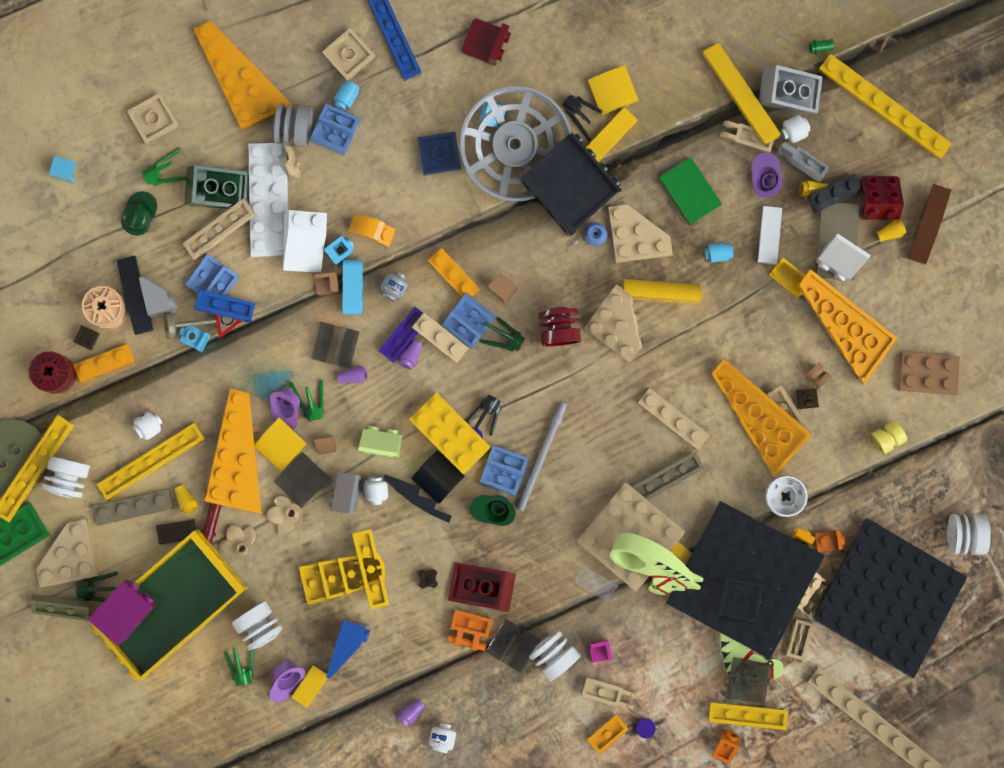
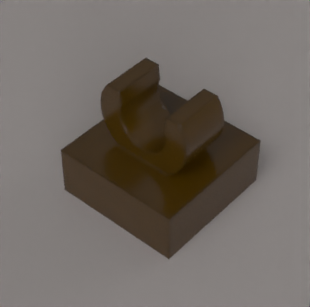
[796,388,819,410]

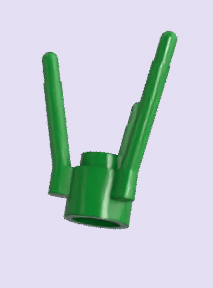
[142,148,187,186]
[289,379,325,422]
[224,639,254,686]

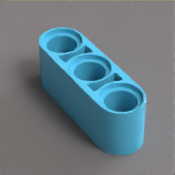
[343,260,363,315]

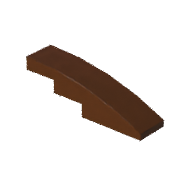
[907,184,951,265]

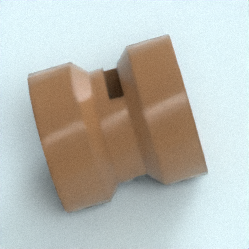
[805,362,832,389]

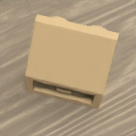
[797,572,830,618]

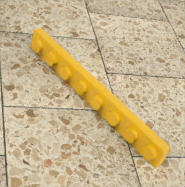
[818,54,952,160]

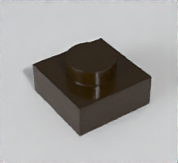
[74,325,100,351]

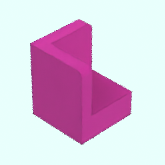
[588,640,612,663]

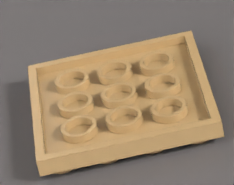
[577,482,686,592]

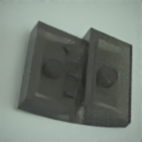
[311,322,359,368]
[274,452,330,508]
[486,619,541,673]
[725,657,772,705]

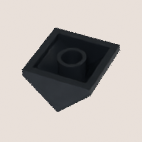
[411,450,465,504]

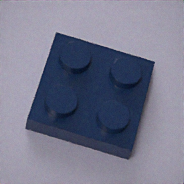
[418,132,461,176]

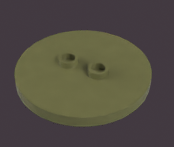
[0,419,49,495]

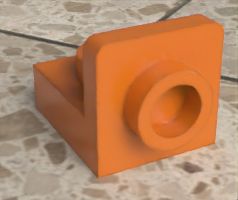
[814,530,845,552]
[712,729,741,765]

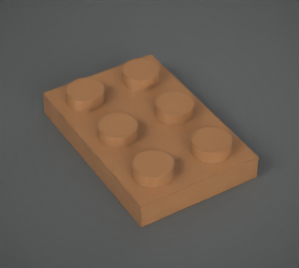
[899,352,960,395]

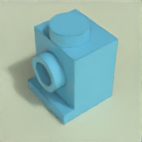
[324,236,354,266]
[179,326,211,352]

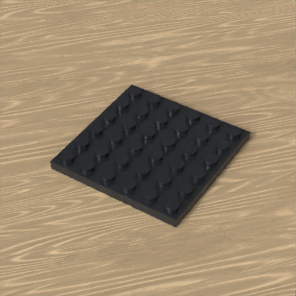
[666,501,825,660]
[812,518,967,678]

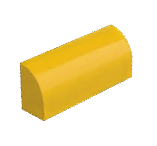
[622,279,701,305]

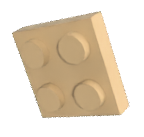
[322,28,376,81]
[127,93,180,145]

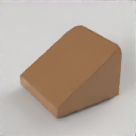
[314,436,337,454]

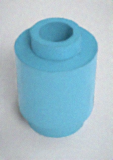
[333,81,359,110]
[705,242,733,263]

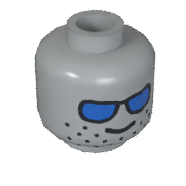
[380,272,408,301]

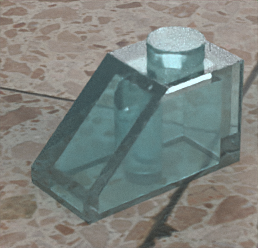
[254,370,294,401]

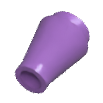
[398,340,423,370]
[338,365,367,384]
[396,699,425,727]

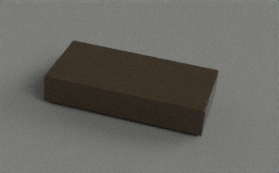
[156,519,197,545]

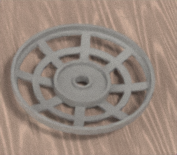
[459,86,571,201]

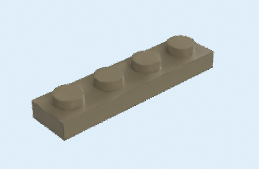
[632,452,704,500]
[93,489,174,526]

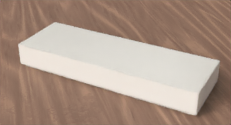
[757,206,782,265]

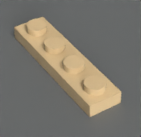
[183,198,256,260]
[638,388,710,451]

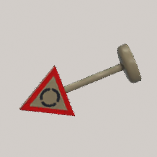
[164,313,242,340]

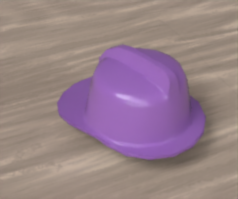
[751,152,783,198]
[270,387,300,430]
[269,659,305,702]

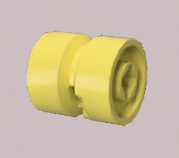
[871,420,907,455]

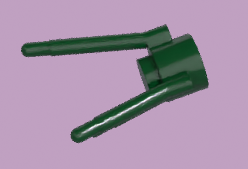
[480,317,525,352]
[76,571,118,602]

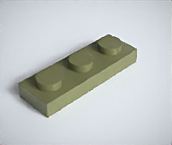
[31,595,91,621]

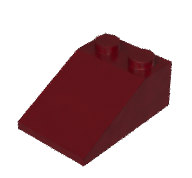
[448,563,516,612]

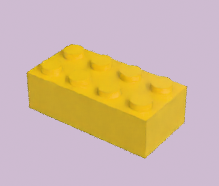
[409,392,491,474]

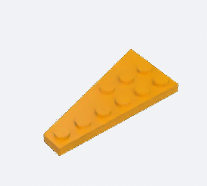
[194,21,293,131]
[797,269,898,384]
[712,359,812,477]
[204,389,261,514]

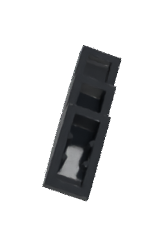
[117,255,154,335]
[384,474,452,523]

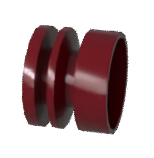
[538,307,581,347]
[29,351,76,394]

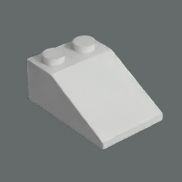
[283,210,327,273]
[815,234,871,282]

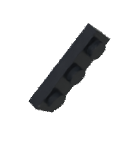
[806,173,863,213]

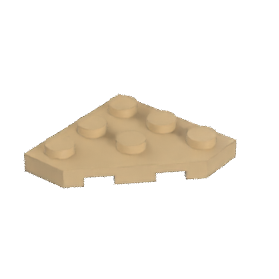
[608,204,673,264]
[584,284,642,363]
[36,519,98,588]

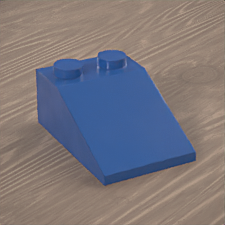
[326,619,370,679]

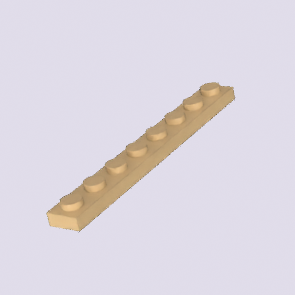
[806,667,942,768]

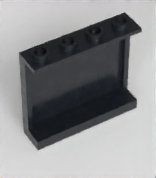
[519,132,622,236]

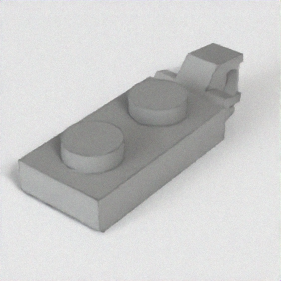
[777,142,829,183]

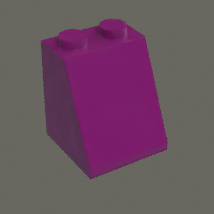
[88,579,157,646]

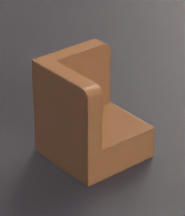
[314,272,340,296]
[488,273,518,304]

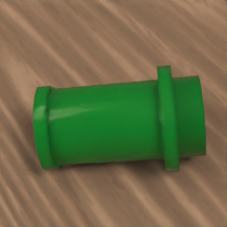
[809,39,834,55]

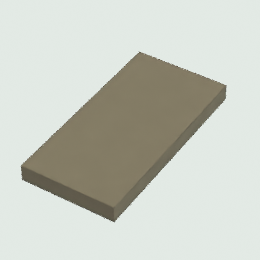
[816,203,860,280]

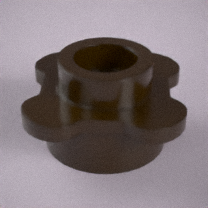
[418,569,438,589]

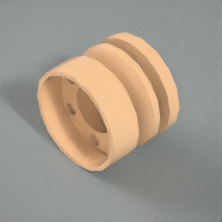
[82,286,128,329]

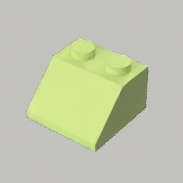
[358,426,402,459]

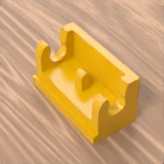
[769,258,804,298]

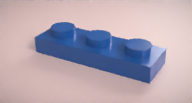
[194,290,255,323]

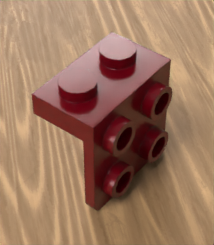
[462,18,512,66]
[861,176,904,220]

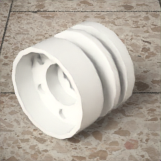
[41,456,90,498]
[764,476,808,517]
[947,514,991,555]
[231,601,283,651]
[528,630,581,682]

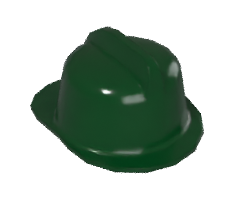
[121,191,157,236]
[470,495,516,526]

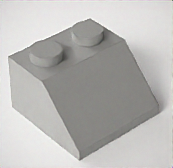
[139,277,178,320]
[329,472,362,515]

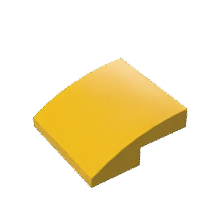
[588,65,639,115]
[254,418,307,472]

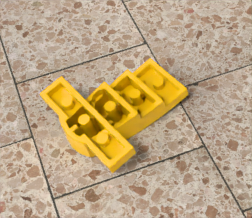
[298,529,389,610]

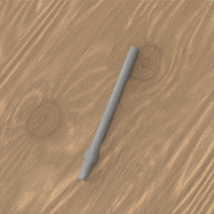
[517,402,567,511]

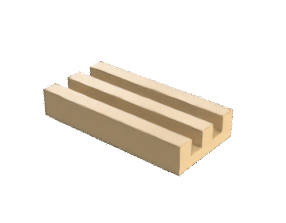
[785,618,814,661]

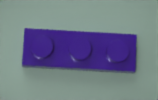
[379,307,423,363]

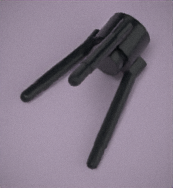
[562,95,603,141]
[466,395,501,436]

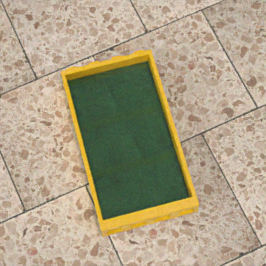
[89,529,248,682]

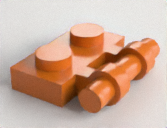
[447,610,493,651]

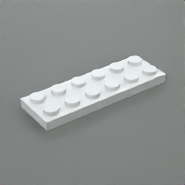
[248,143,289,257]

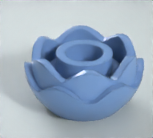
[584,223,607,247]

